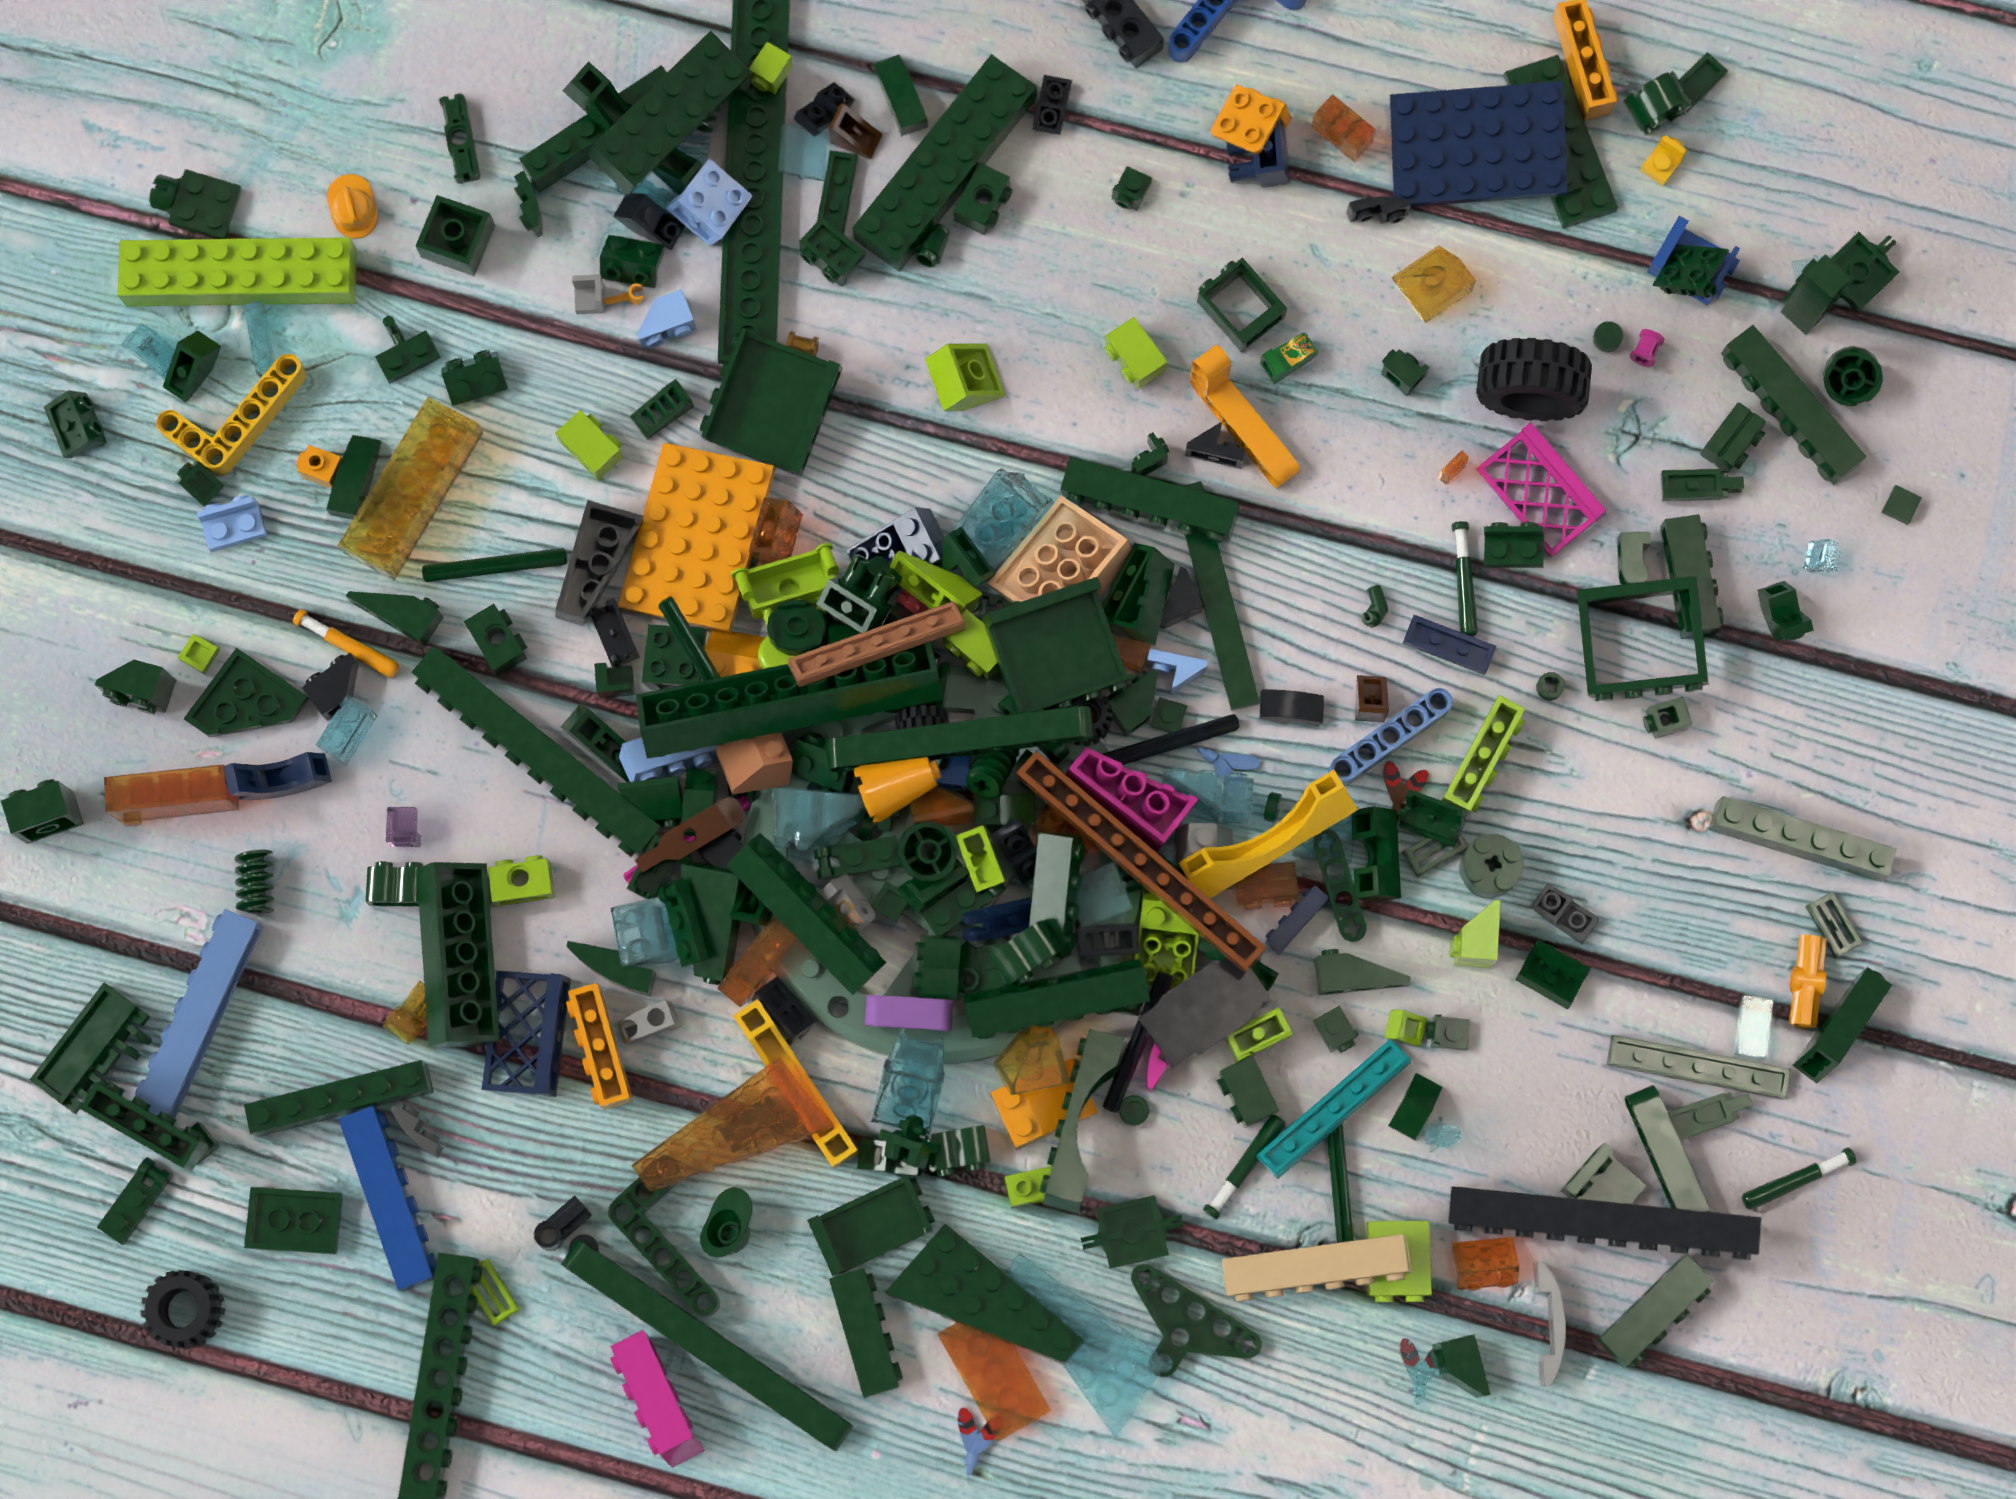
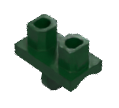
[879,1114,941,1168]

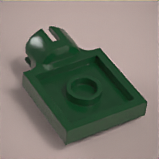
[149,169,242,239]

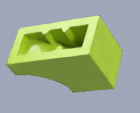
[955,824,1005,892]

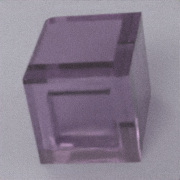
[386,807,421,847]

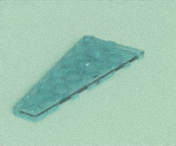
[1005,1254,1169,1438]

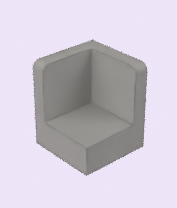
[572,274,605,314]

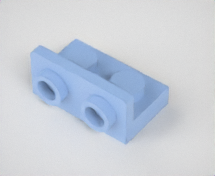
[197,495,268,552]

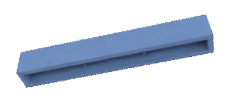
[135,909,263,1119]

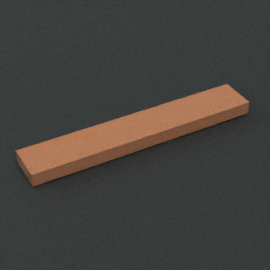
[787,601,966,687]

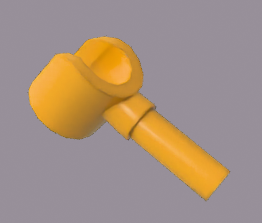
[604,283,645,305]

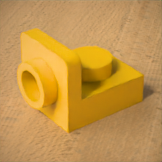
[1640,135,1687,186]

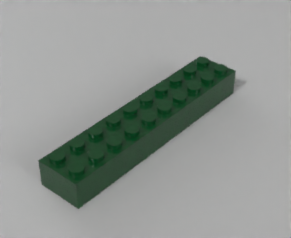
[636,641,942,759]

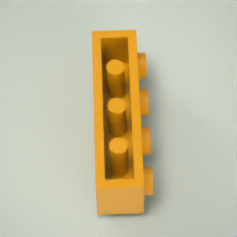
[1553,0,1618,120]
[566,983,633,1110]

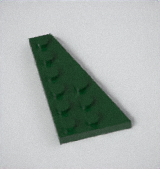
[885,1224,1084,1365]

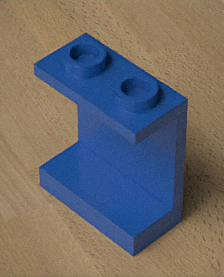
[1647,216,1740,305]

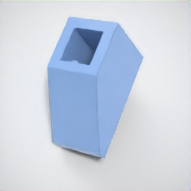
[637,289,696,349]

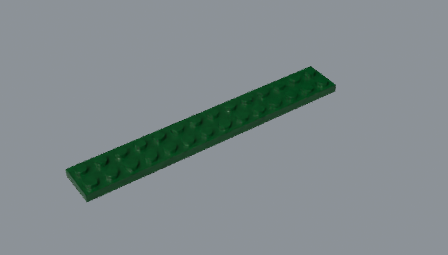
[718,0,790,364]

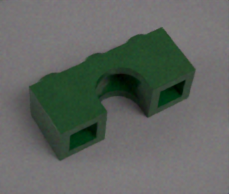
[1351,806,1401,902]

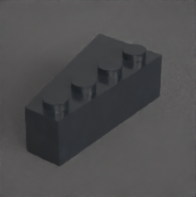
[555,500,644,626]

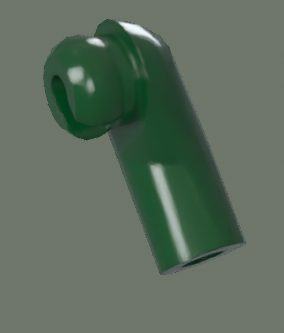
[1362,585,1388,628]

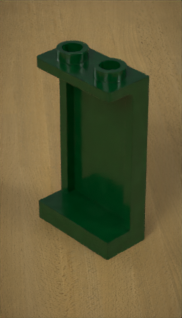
[807,1174,935,1277]

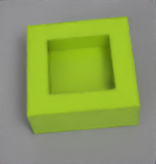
[177,633,220,675]

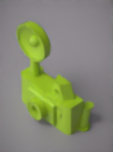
[731,542,839,669]

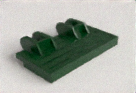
[29,983,152,1114]

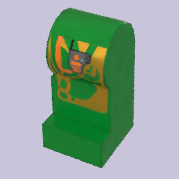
[1260,333,1319,384]

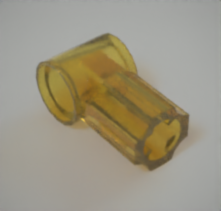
[383,981,426,1045]

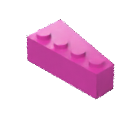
[1066,747,1199,853]
[610,1330,705,1468]

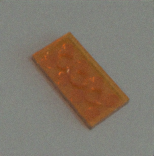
[937,1323,1051,1442]

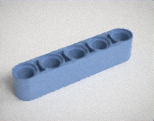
[1328,688,1453,786]

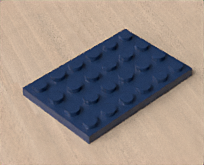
[1390,81,1568,207]

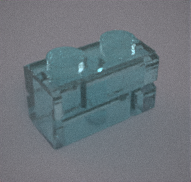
[316,695,378,766]

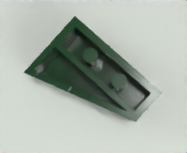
[1102,543,1175,645]

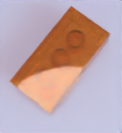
[104,764,239,826]

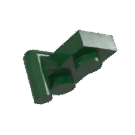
[375,316,441,384]

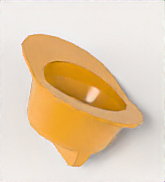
[327,174,378,239]

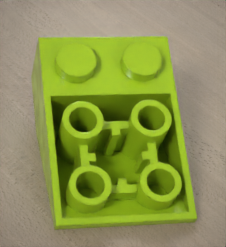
[1135,889,1199,989]

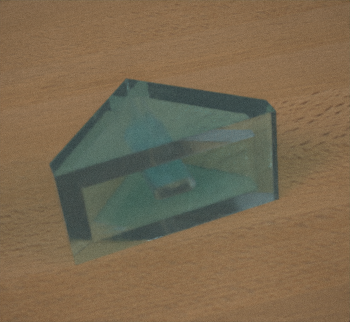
[122,323,175,380]

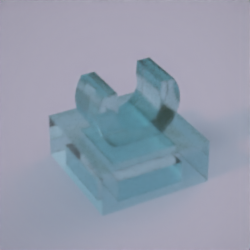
[1803,539,1842,572]

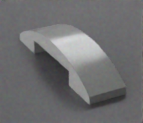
[1533,1261,1566,1386]

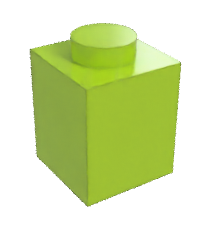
[749,42,793,94]

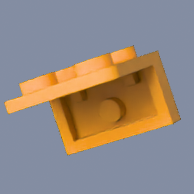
[1211,84,1292,154]

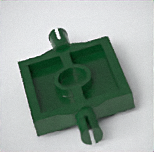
[1831,232,1899,313]
[1080,1195,1184,1269]

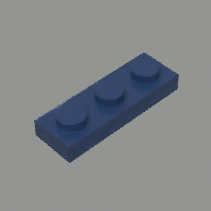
[1402,615,1497,675]

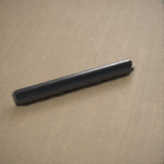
[1103,714,1240,765]
[1103,971,1173,1113]

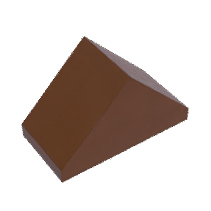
[829,104,883,159]
[1355,675,1389,722]

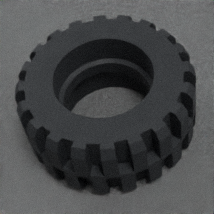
[1476,338,1592,421]

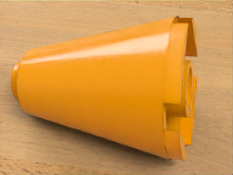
[854,757,941,824]

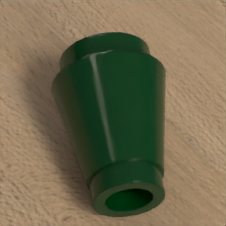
[914,224,950,268]

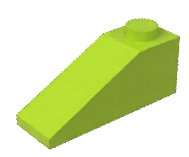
[890,551,983,614]

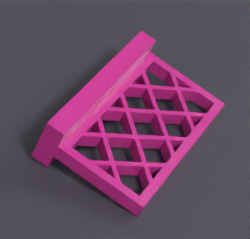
[1476,422,1606,558]

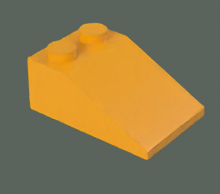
[990,1058,1098,1151]

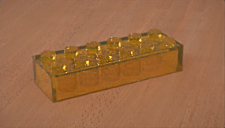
[338,397,483,581]

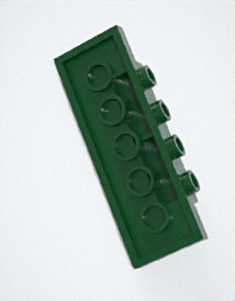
[1504,55,1618,229]

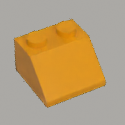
[701,630,766,681]

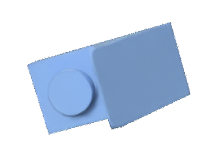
[1147,649,1208,694]

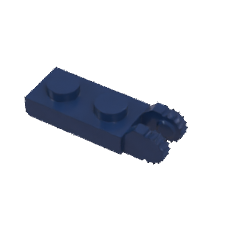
[962,897,1032,942]

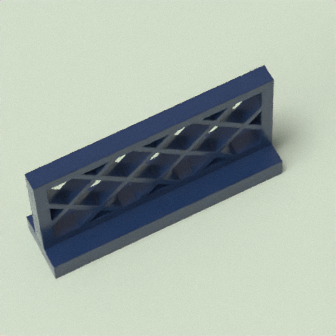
[482,971,571,1097]

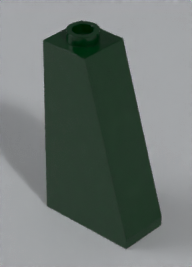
[681,861,745,985]
[1792,967,1892,1084]

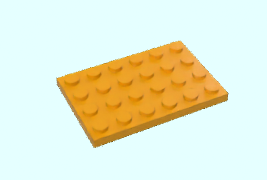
[618,442,776,634]

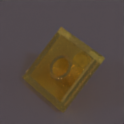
[1392,245,1476,323]
[994,1025,1069,1095]

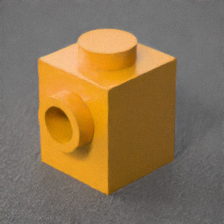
[296,444,342,489]

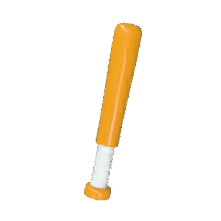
[293,609,399,678]

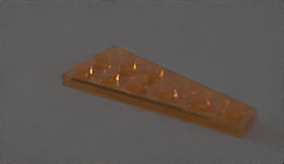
[631,1057,833,1192]

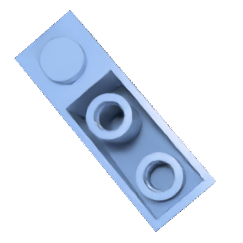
[619,738,717,782]

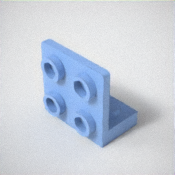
[666,159,752,246]

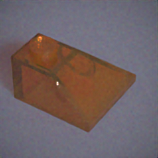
[910,787,974,827]

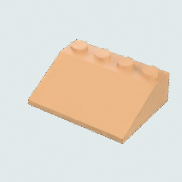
[988,495,1132,604]

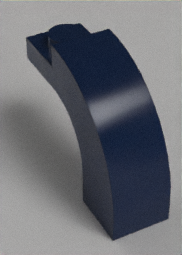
[223,752,332,801]

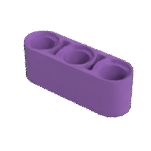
[864,995,953,1031]

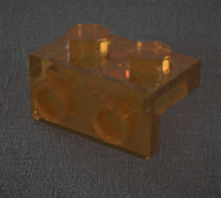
[1452,1237,1520,1291]

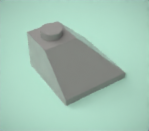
[1175,823,1235,889]

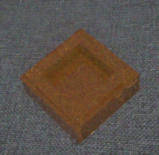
[1438,450,1469,485]

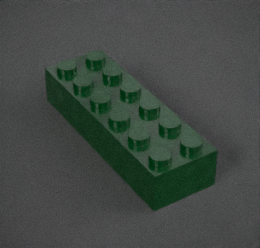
[587,30,752,196]
[416,862,500,1047]

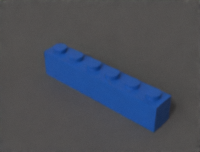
[338,1105,437,1291]

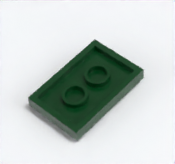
[244,1187,343,1255]

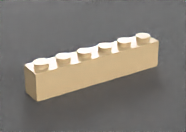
[1222,1234,1412,1302]

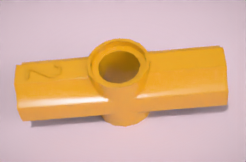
[1789,935,1827,1028]

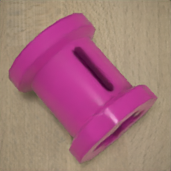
[1630,329,1665,367]

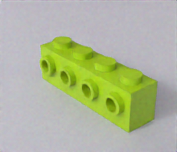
[1441,695,1525,817]

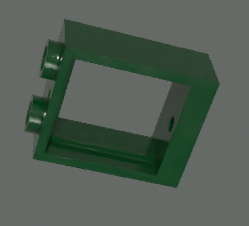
[1197,257,1287,353]

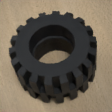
[140,1270,225,1349]

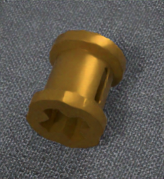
[786,331,819,357]

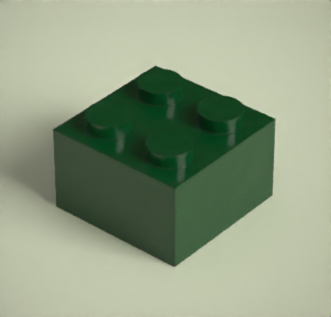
[415,195,495,276]
[0,779,84,844]

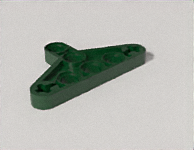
[1131,1264,1262,1377]

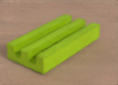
[473,1258,520,1327]

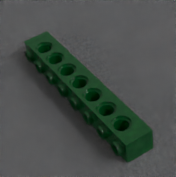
[398,1252,483,1499]

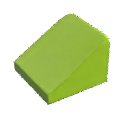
[1385,1009,1427,1047]

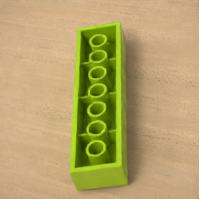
[117,237,357,307]

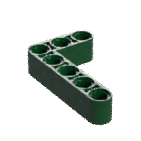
[608,1156,720,1316]

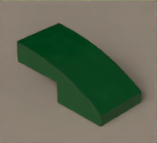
[857,1139,923,1177]

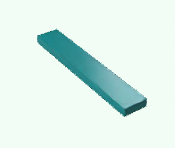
[1256,1039,1411,1179]

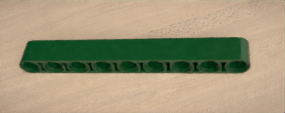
[825,706,1094,772]

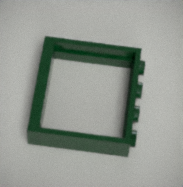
[1577,576,1709,702]

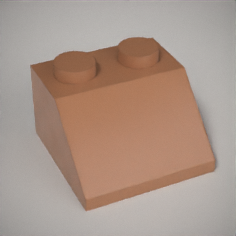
[716,733,793,794]

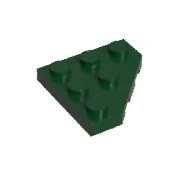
[184,647,310,737]

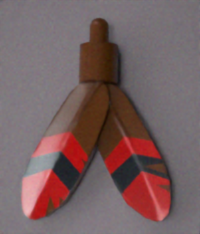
[1383,761,1428,823]

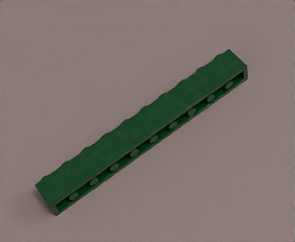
[411,645,664,857]

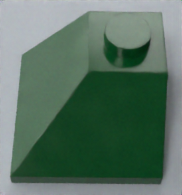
[617,777,684,829]

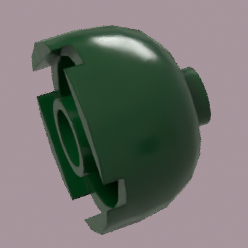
[1823,346,1883,407]
[897,821,959,881]

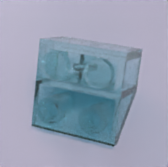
[611,898,679,967]

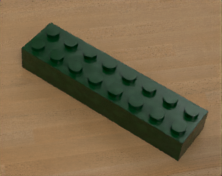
[852,54,1037,272]

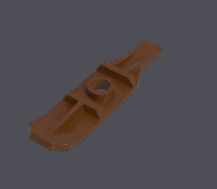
[635,796,745,873]

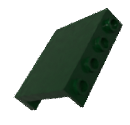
[699,328,843,476]
[982,577,1134,714]

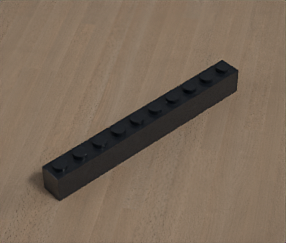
[1448,1186,1762,1260]

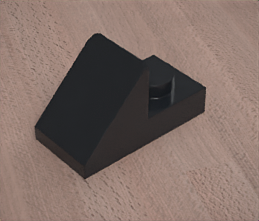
[1185,422,1246,469]

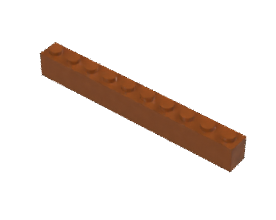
[1017,750,1266,974]

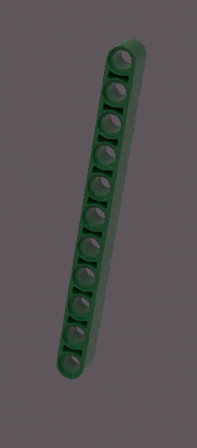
[561,1239,853,1452]

